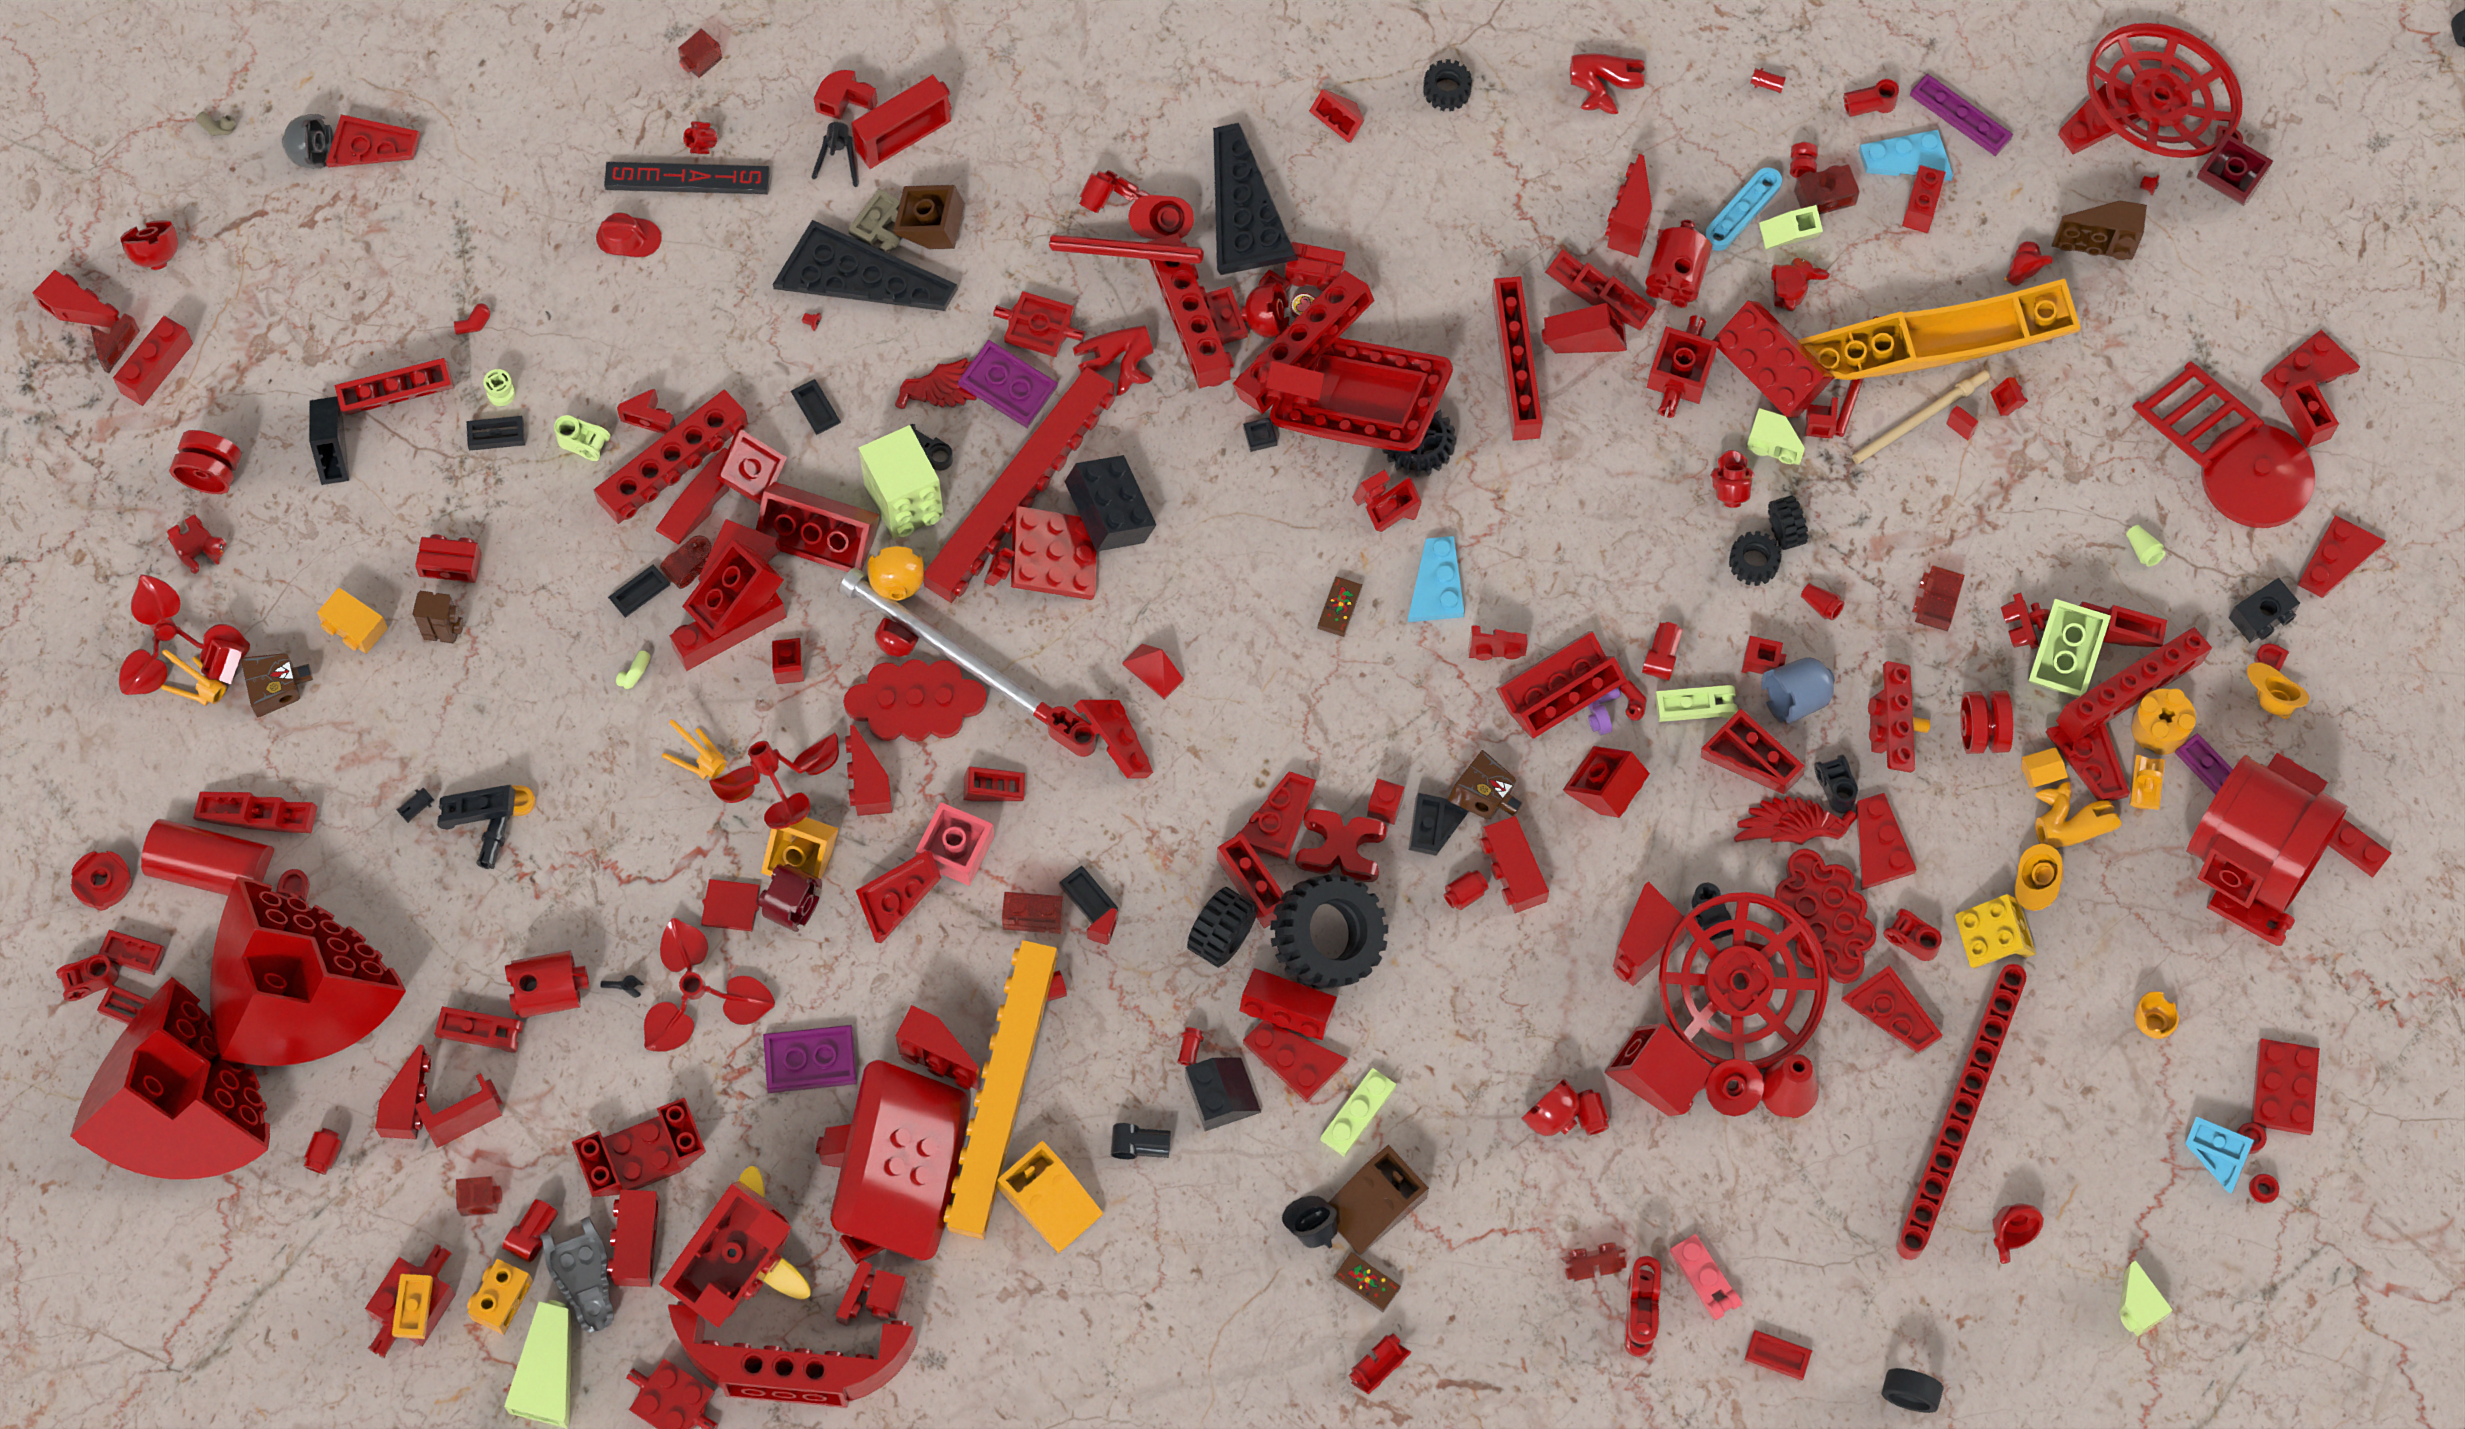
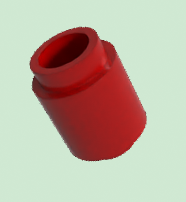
[1079,170,1115,213]
[1444,870,1489,910]
[1577,1089,1610,1136]
[303,1128,343,1175]

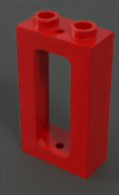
[851,74,952,169]

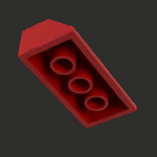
[756,481,880,572]

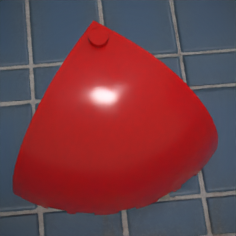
[210,876,406,1066]
[70,977,270,1180]

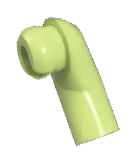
[616,651,651,689]

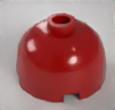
[120,220,178,270]
[1242,282,1290,338]
[1521,1078,1580,1136]

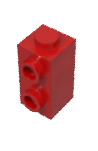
[1257,360,1325,407]

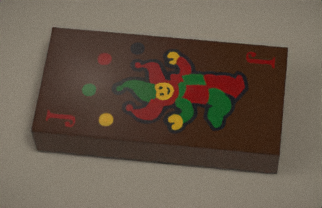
[1317,576,1362,637]
[1334,1252,1401,1313]

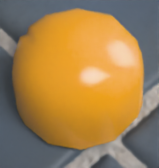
[2133,991,2179,1039]

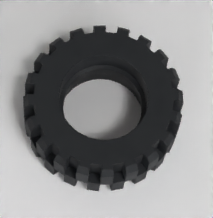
[1270,874,1389,989]

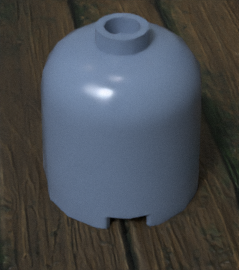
[1761,657,1835,724]

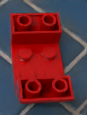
[572,1097,706,1197]

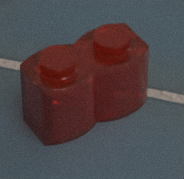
[1912,565,1965,632]

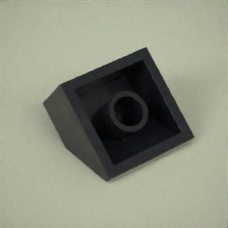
[1185,1057,1261,1132]

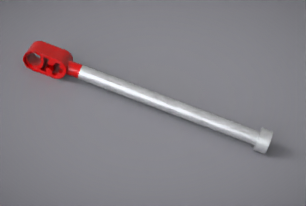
[840,567,1096,757]

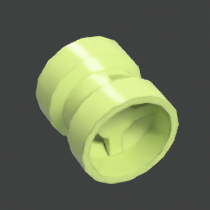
[483,369,515,406]

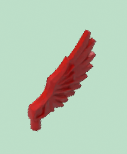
[895,358,977,409]
[1734,796,1857,845]

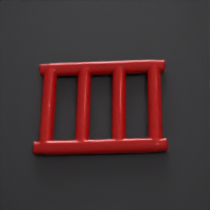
[2132,361,2264,469]

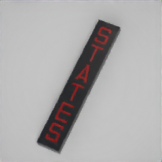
[604,162,770,194]

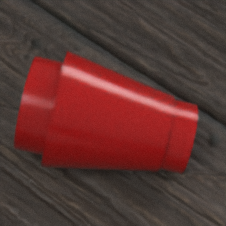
[1801,583,1845,621]

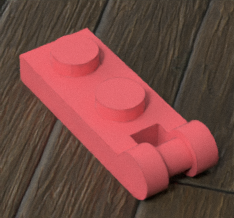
[1669,1234,1742,1320]

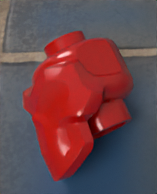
[1710,450,1755,508]

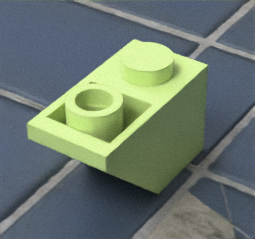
[1759,205,1823,250]
[1746,408,1805,465]

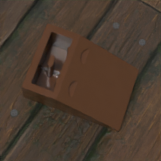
[2051,200,2147,260]
[1328,1144,1429,1255]

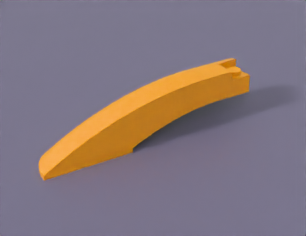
[1798,278,2081,380]

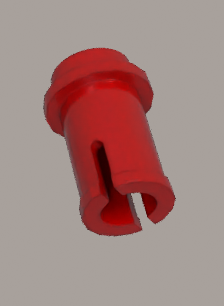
[1750,67,1786,94]
[1177,1027,1204,1066]

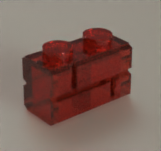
[1002,892,1064,934]

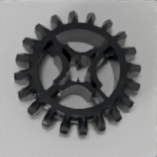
[1382,409,1456,477]

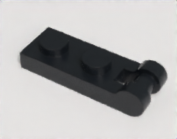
[437,785,515,830]

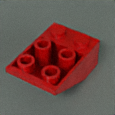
[1605,154,1652,258]
[895,1005,981,1090]

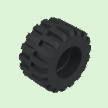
[1187,887,1257,968]

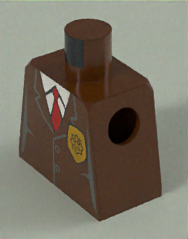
[240,653,313,718]
[1448,750,1523,820]

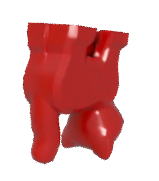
[167,514,227,574]

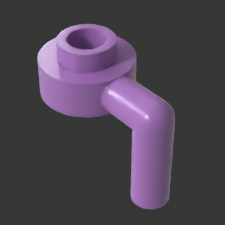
[1588,687,1620,735]

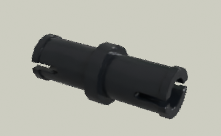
[476,816,510,869]

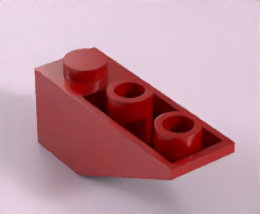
[32,270,123,329]
[845,725,892,816]
[375,1045,432,1139]

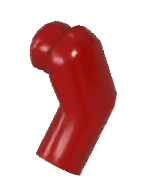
[454,303,490,335]
[1620,680,1647,721]

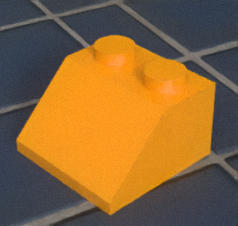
[761,817,839,890]

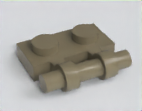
[848,189,901,253]

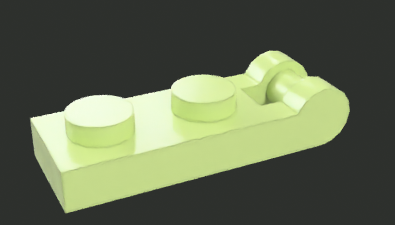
[1655,685,1738,722]

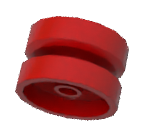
[169,430,242,494]
[1960,690,2014,754]

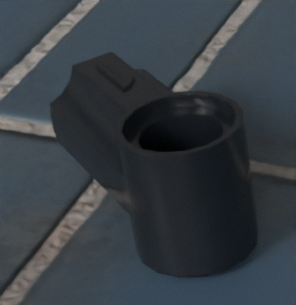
[1110,1123,1171,1160]

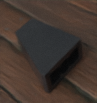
[309,396,349,485]

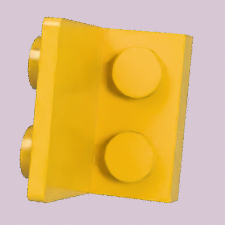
[1955,894,2036,969]

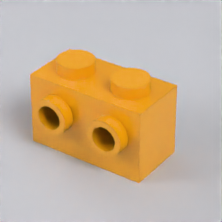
[317,587,388,654]
[467,1259,533,1335]

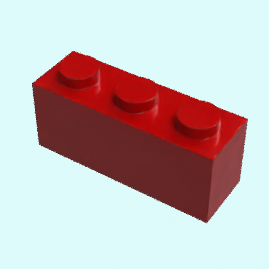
[113,315,193,406]
[1479,816,1549,913]
[1217,833,1284,929]
[1239,968,1337,1040]
[607,1190,660,1287]

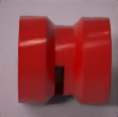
[1790,142,1818,179]

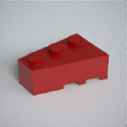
[1701,708,1805,795]

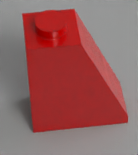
[1542,303,1627,354]
[698,519,781,582]

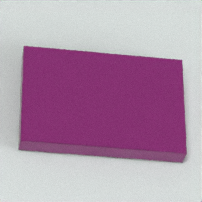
[958,340,1058,429]
[763,1025,857,1093]

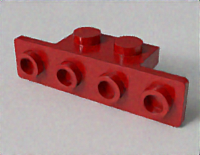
[1868,661,1915,773]

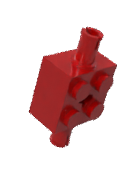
[1647,315,1719,418]
[365,1244,456,1358]

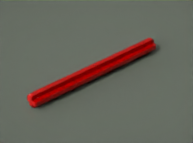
[1049,234,1204,264]

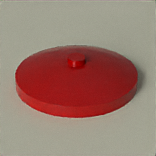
[2201,424,2315,528]

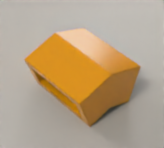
[2021,747,2068,788]

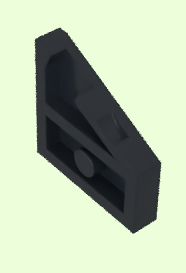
[1408,793,1469,856]

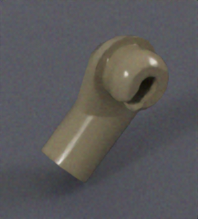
[195,111,236,136]

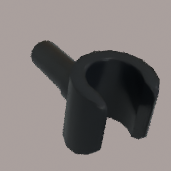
[600,975,644,998]

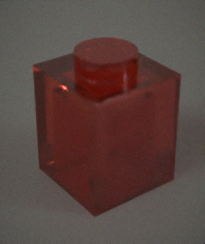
[678,28,723,78]

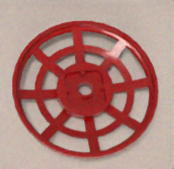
[2086,23,2243,158]
[1659,892,1829,1069]

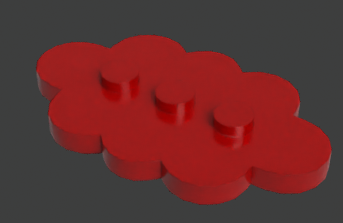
[843,659,987,742]
[1774,849,1877,984]

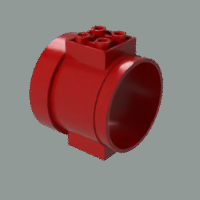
[2186,753,2348,915]

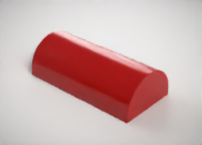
[141,819,274,896]

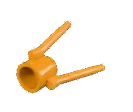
[161,650,227,706]
[662,719,727,780]

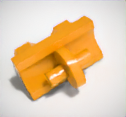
[2129,755,2165,810]

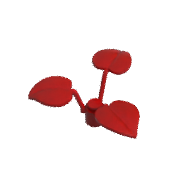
[119,574,250,695]
[709,732,839,829]
[644,918,775,1052]

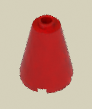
[1761,1054,1819,1118]

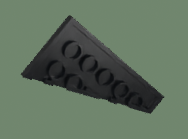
[1213,123,1298,275]
[773,220,958,311]

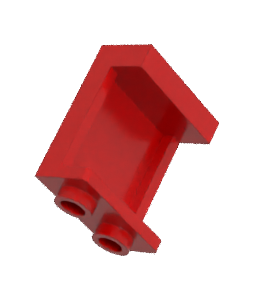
[414,1073,503,1148]

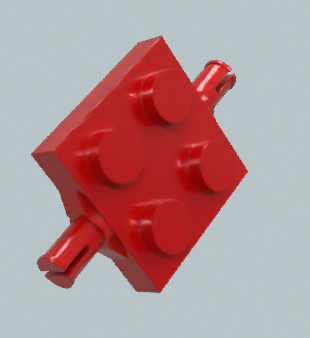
[993,291,1086,358]
[626,1358,719,1429]

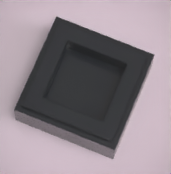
[1243,418,1277,452]

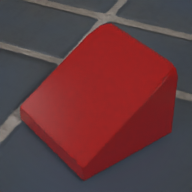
[1087,908,1118,945]

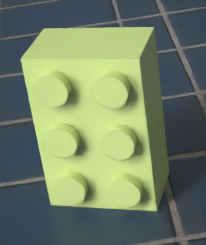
[2028,599,2111,698]

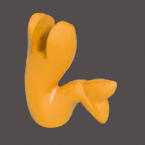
[2035,781,2122,848]

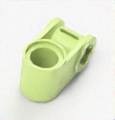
[554,415,611,461]

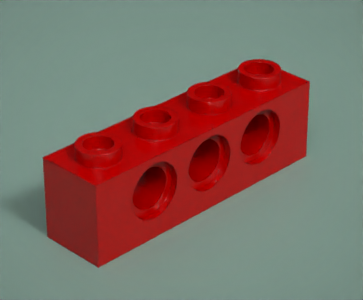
[334,358,455,416]

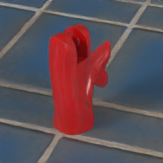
[1570,53,1645,114]
[1073,325,1154,396]

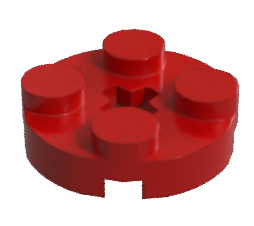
[70,851,133,911]

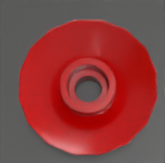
[1705,1058,1764,1117]

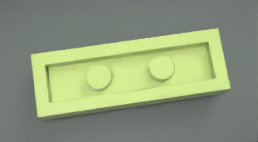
[1320,1068,1397,1157]

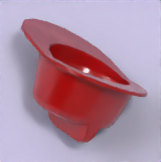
[1128,195,1194,239]
[596,212,662,257]

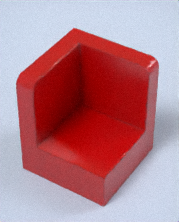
[1805,397,1838,439]

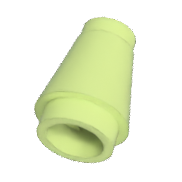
[2126,525,2165,567]

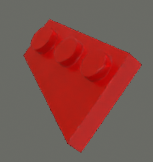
[326,114,421,168]
[2261,330,2360,400]
[2297,515,2386,598]
[2045,724,2130,801]
[1856,793,1917,890]
[855,851,942,943]
[1841,965,1943,1054]

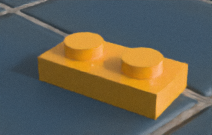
[392,1274,433,1339]

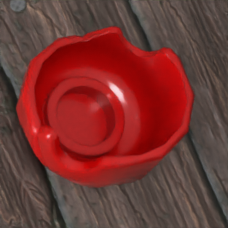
[874,618,918,657]

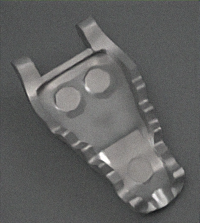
[540,1216,614,1332]

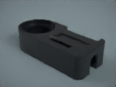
[910,424,953,471]

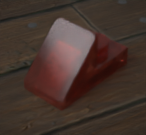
[90,313,140,374]

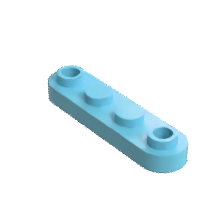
[1705,167,1782,251]

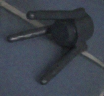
[812,122,858,187]

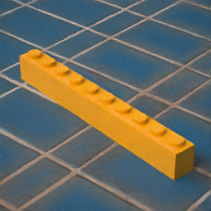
[944,940,1058,1240]

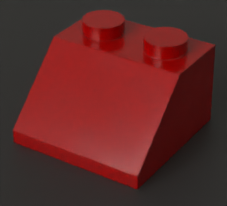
[1563,746,1650,818]

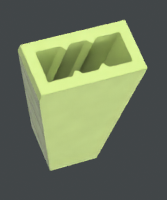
[505,1300,572,1429]

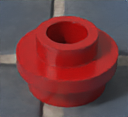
[2249,1174,2280,1204]

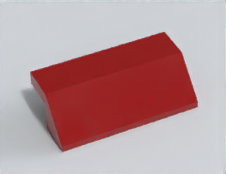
[1495,631,1627,739]

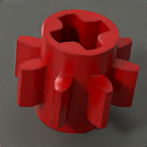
[683,121,717,154]

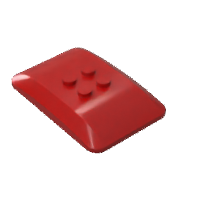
[1270,338,1453,451]
[830,1060,969,1261]

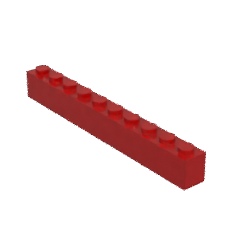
[923,367,1115,603]

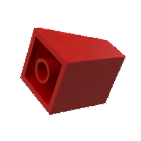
[1613,881,1687,986]
[1604,1023,1713,1116]

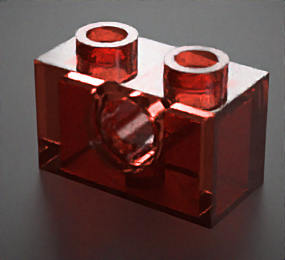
[1794,164,1860,215]

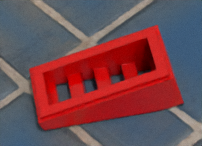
[963,766,1025,801]

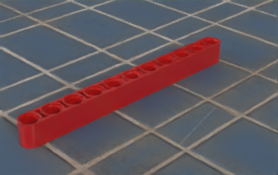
[1896,964,2027,1260]

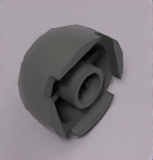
[282,114,333,169]

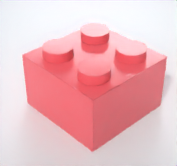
[915,802,995,886]

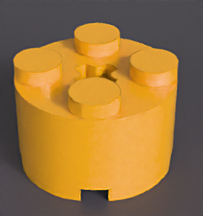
[2131,688,2196,755]

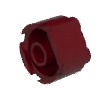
[757,864,822,932]

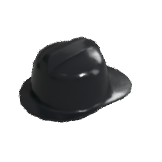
[1282,1196,1338,1249]

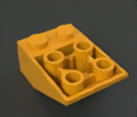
[997,1140,1103,1254]

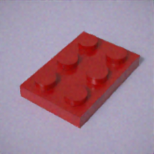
[2251,1038,2320,1136]

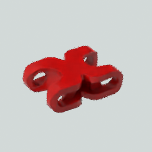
[1295,809,1388,882]
[1624,1256,1661,1357]

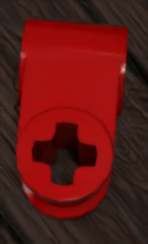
[1883,909,1942,961]
[56,954,119,1001]

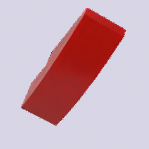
[2079,601,2168,647]

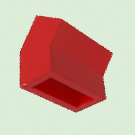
[201,639,245,684]

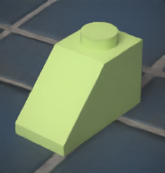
[2119,1260,2173,1337]

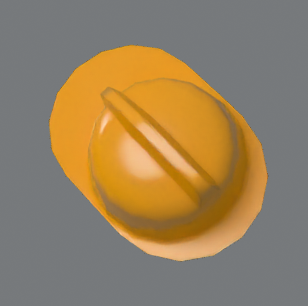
[2246,662,2310,719]
[2015,844,2064,911]

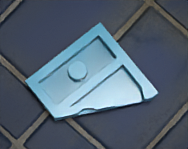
[2185,1116,2254,1193]

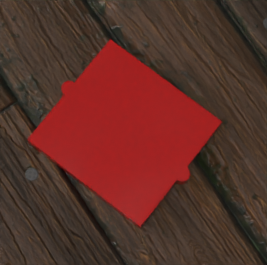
[701,879,760,931]

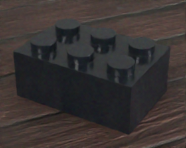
[1064,455,1156,552]

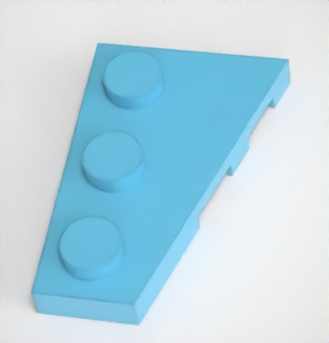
[1859,130,1953,181]
[1408,536,1464,622]

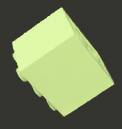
[858,425,944,539]

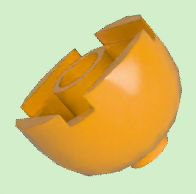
[867,546,924,601]

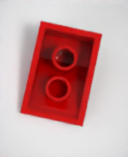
[682,539,784,639]

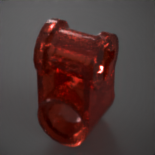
[660,535,712,589]

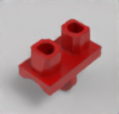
[2000,592,2050,649]

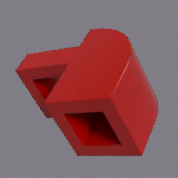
[814,70,878,120]

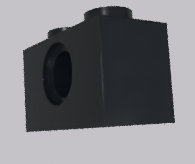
[2229,578,2300,643]

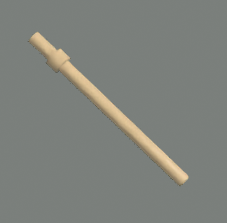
[1852,370,1990,464]

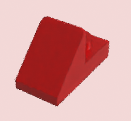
[617,389,676,435]
[1366,477,1422,532]
[772,638,805,684]

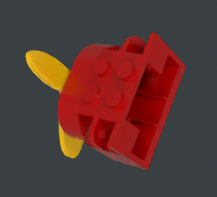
[659,1166,811,1329]

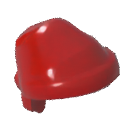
[1992,1203,2044,1264]

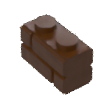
[412,590,464,644]

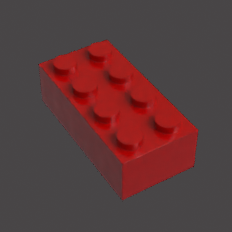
[1713,301,1835,418]

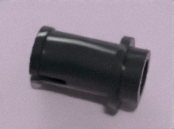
[396,787,435,823]

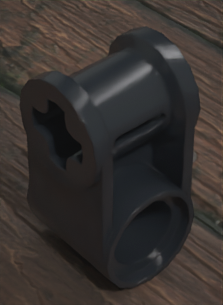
[1814,754,1858,813]
[1691,882,1734,941]

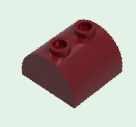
[2197,133,2273,206]

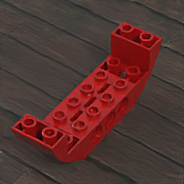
[668,1301,917,1408]

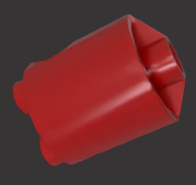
[1645,227,1713,308]
[505,950,589,1018]

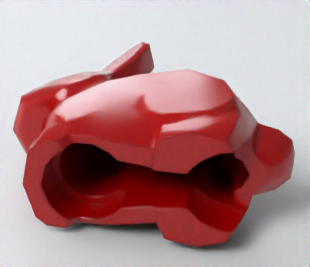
[1771,258,1830,312]

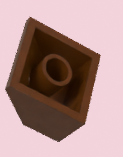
[893,185,965,249]

